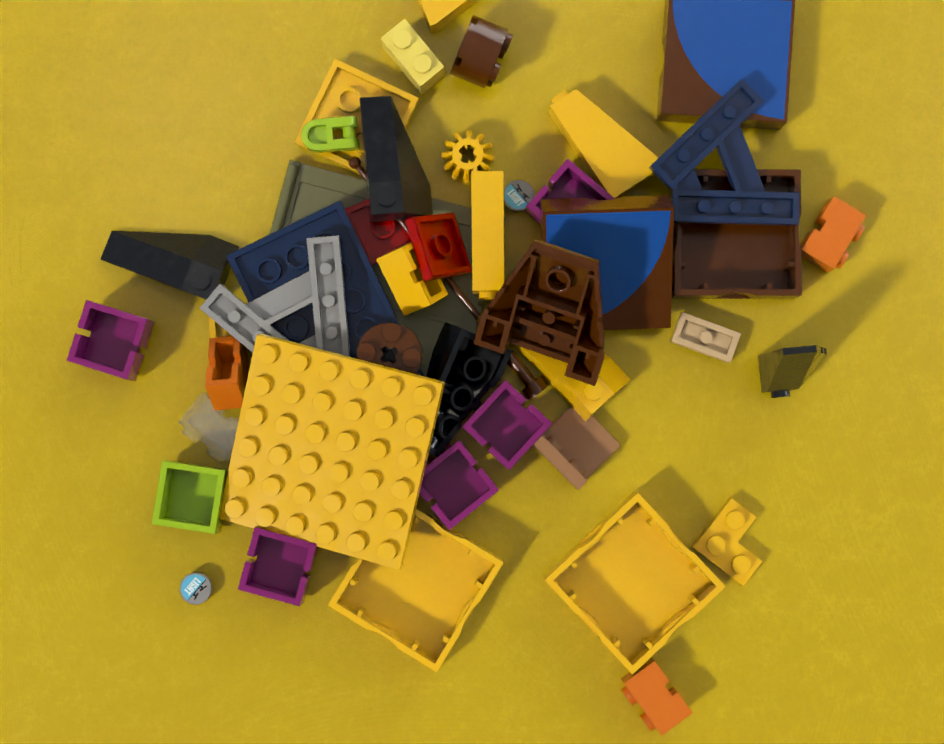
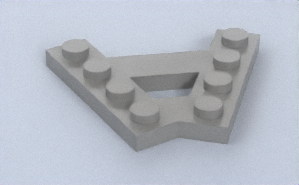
[200,235,351,357]

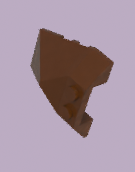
[473,239,605,386]

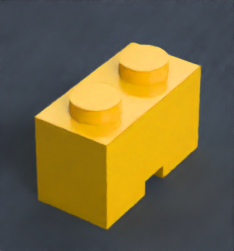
[376,242,448,316]

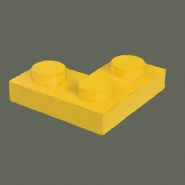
[692,498,763,587]

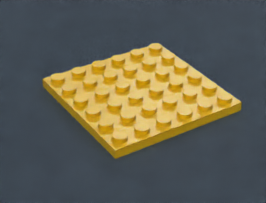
[220,333,445,570]

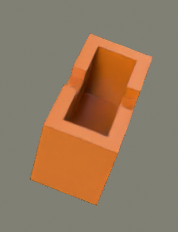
[800,196,866,273]
[205,336,249,411]
[621,657,693,735]

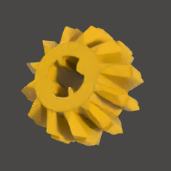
[441,130,494,184]

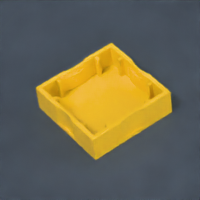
[543,492,726,675]
[328,507,504,673]

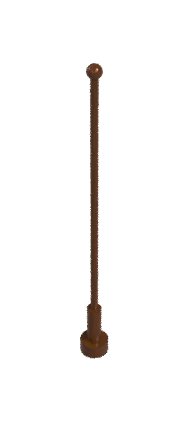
[348,156,549,401]

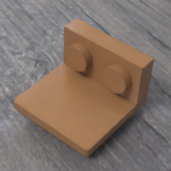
[533,406,620,490]

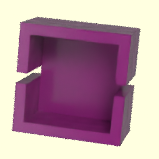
[525,158,615,225]
[66,300,155,381]
[462,380,552,470]
[420,440,499,530]
[238,527,319,606]

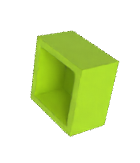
[152,460,228,534]

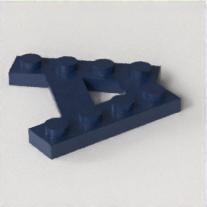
[649,79,800,226]

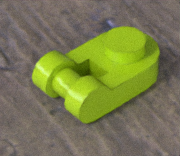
[301,116,360,153]

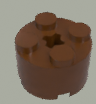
[450,15,513,88]
[356,322,423,374]

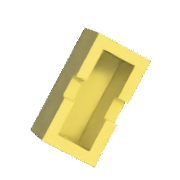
[380,19,445,95]

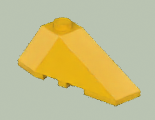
[513,344,631,422]

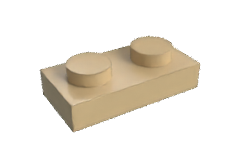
[670,312,741,363]

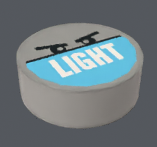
[504,180,534,212]
[180,572,213,604]

